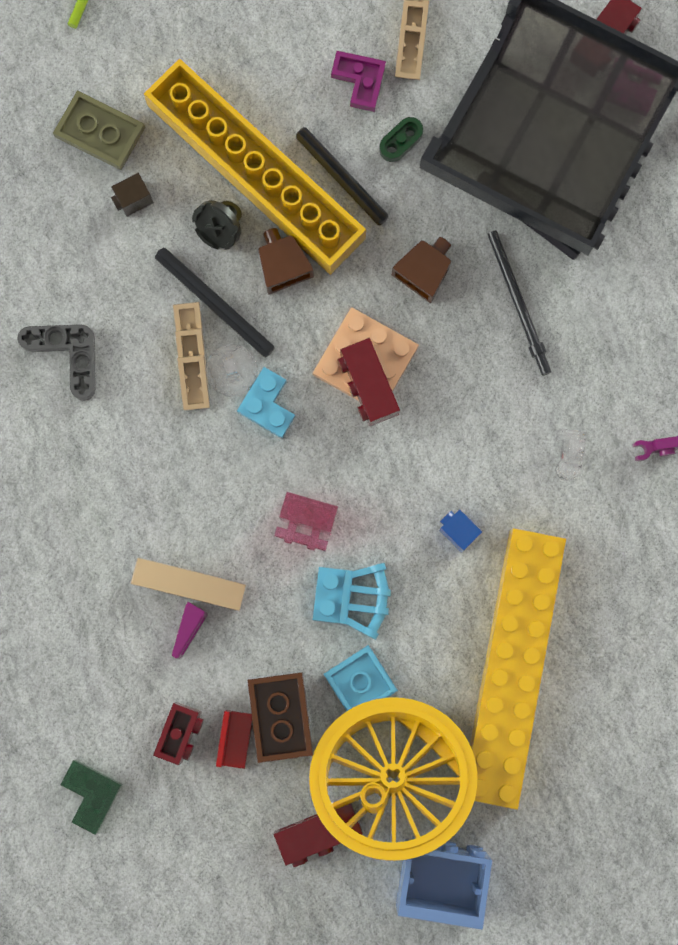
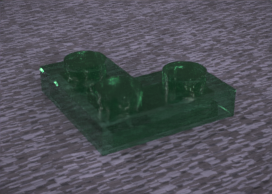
[60,760,122,835]

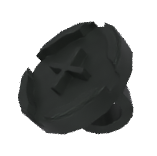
[192,200,242,250]

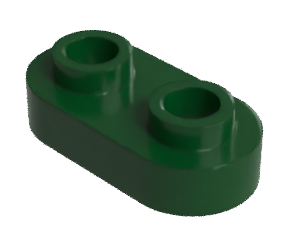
[379,117,423,162]

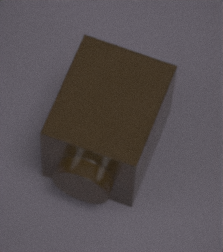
[111,172,154,217]

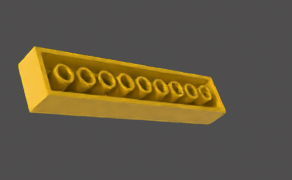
[144,58,366,275]
[470,528,566,810]

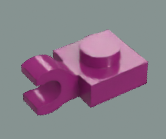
[632,436,678,462]

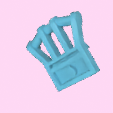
[312,563,391,640]

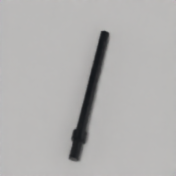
[487,230,551,376]

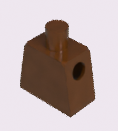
[258,228,314,295]
[391,237,451,303]

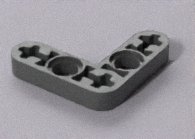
[17,324,96,401]

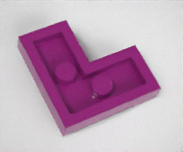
[331,51,386,112]

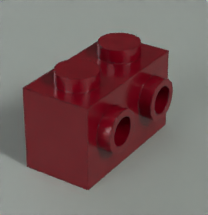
[153,702,204,765]

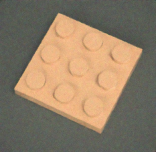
[312,307,419,401]

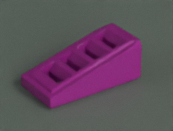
[172,602,208,659]

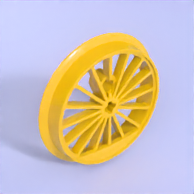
[309,697,478,861]

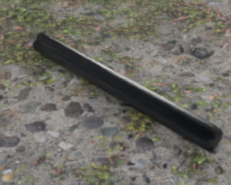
[155,247,275,358]

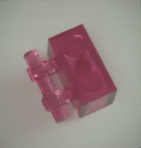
[274,492,338,551]

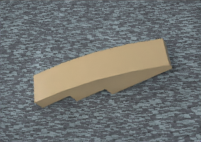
[395,0,429,80]
[173,302,210,410]
[131,558,246,611]

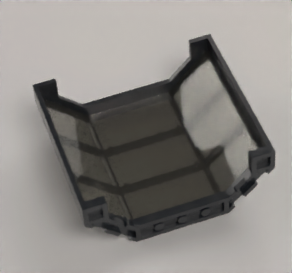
[419,0,678,256]

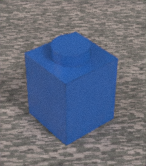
[439,509,482,553]

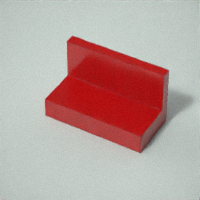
[216,710,252,769]

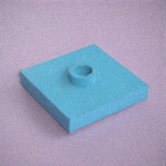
[323,645,398,711]

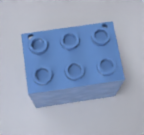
[396,836,492,930]

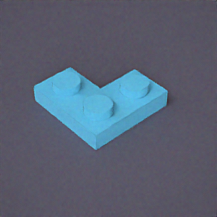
[237,367,295,438]

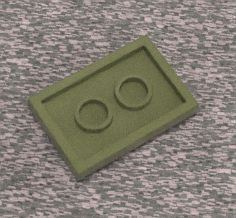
[53,90,146,170]

